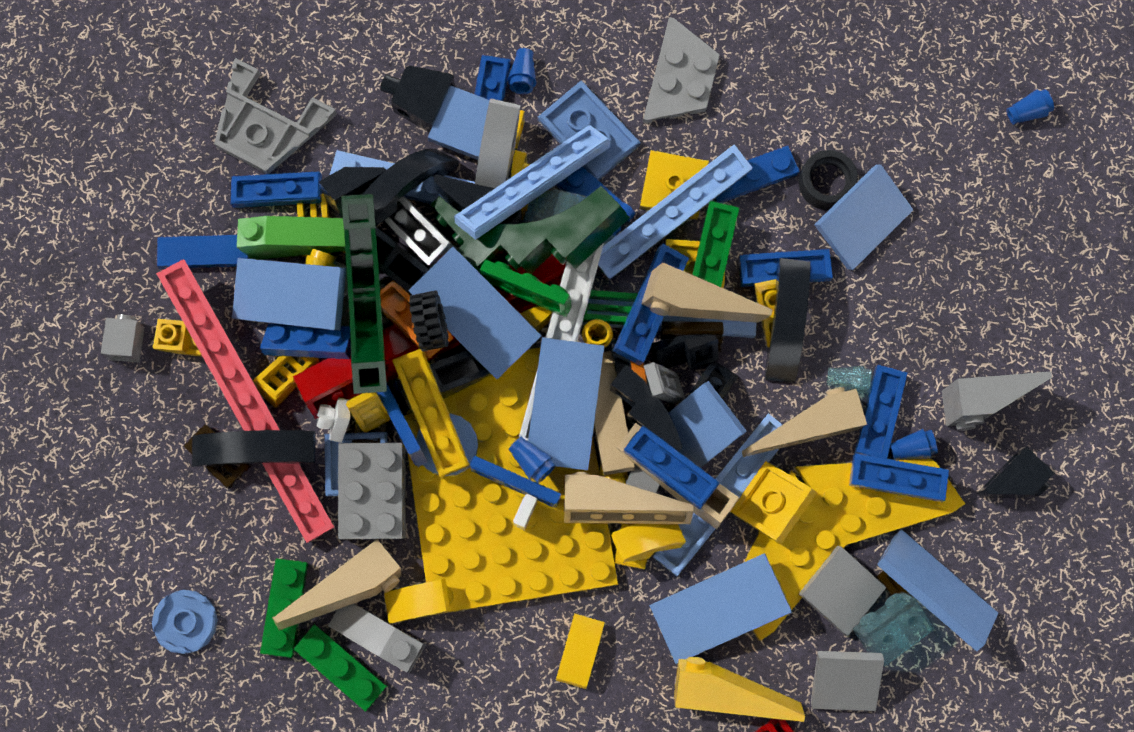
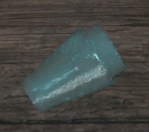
[826,365,872,396]

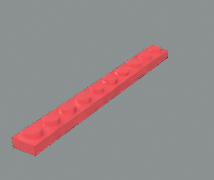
[156,259,335,543]

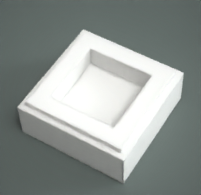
[513,494,537,531]

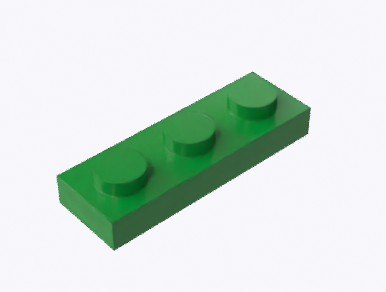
[692,201,739,287]
[480,259,572,317]
[260,558,309,658]
[294,624,387,712]

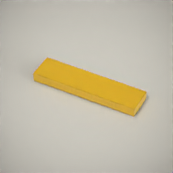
[392,349,470,477]

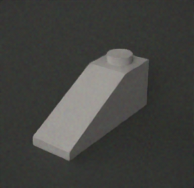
[328,604,426,673]

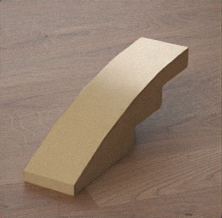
[594,351,635,476]

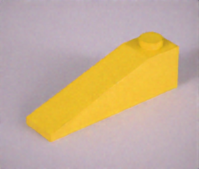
[674,657,805,722]

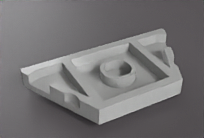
[643,17,720,124]

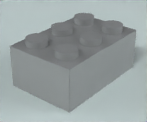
[338,443,406,539]

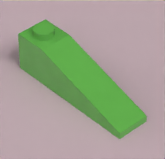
[237,216,345,260]

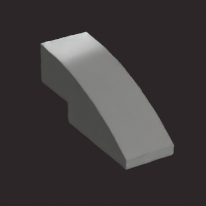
[475,99,521,188]

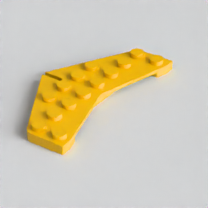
[743,459,965,641]

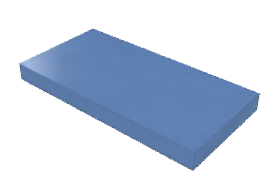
[408,247,541,379]
[232,258,347,330]
[528,337,604,471]
[877,529,998,651]
[649,553,792,664]

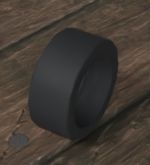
[798,150,858,210]

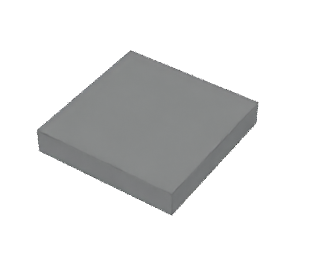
[799,546,886,636]
[811,651,884,711]

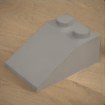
[942,372,1052,431]

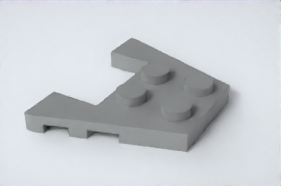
[214,58,337,174]

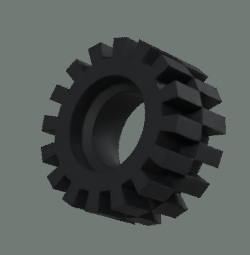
[409,290,449,352]

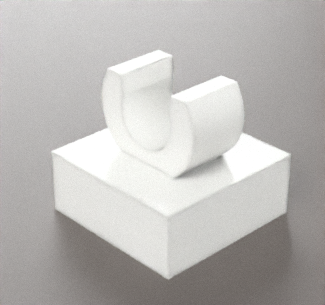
[317,397,350,443]

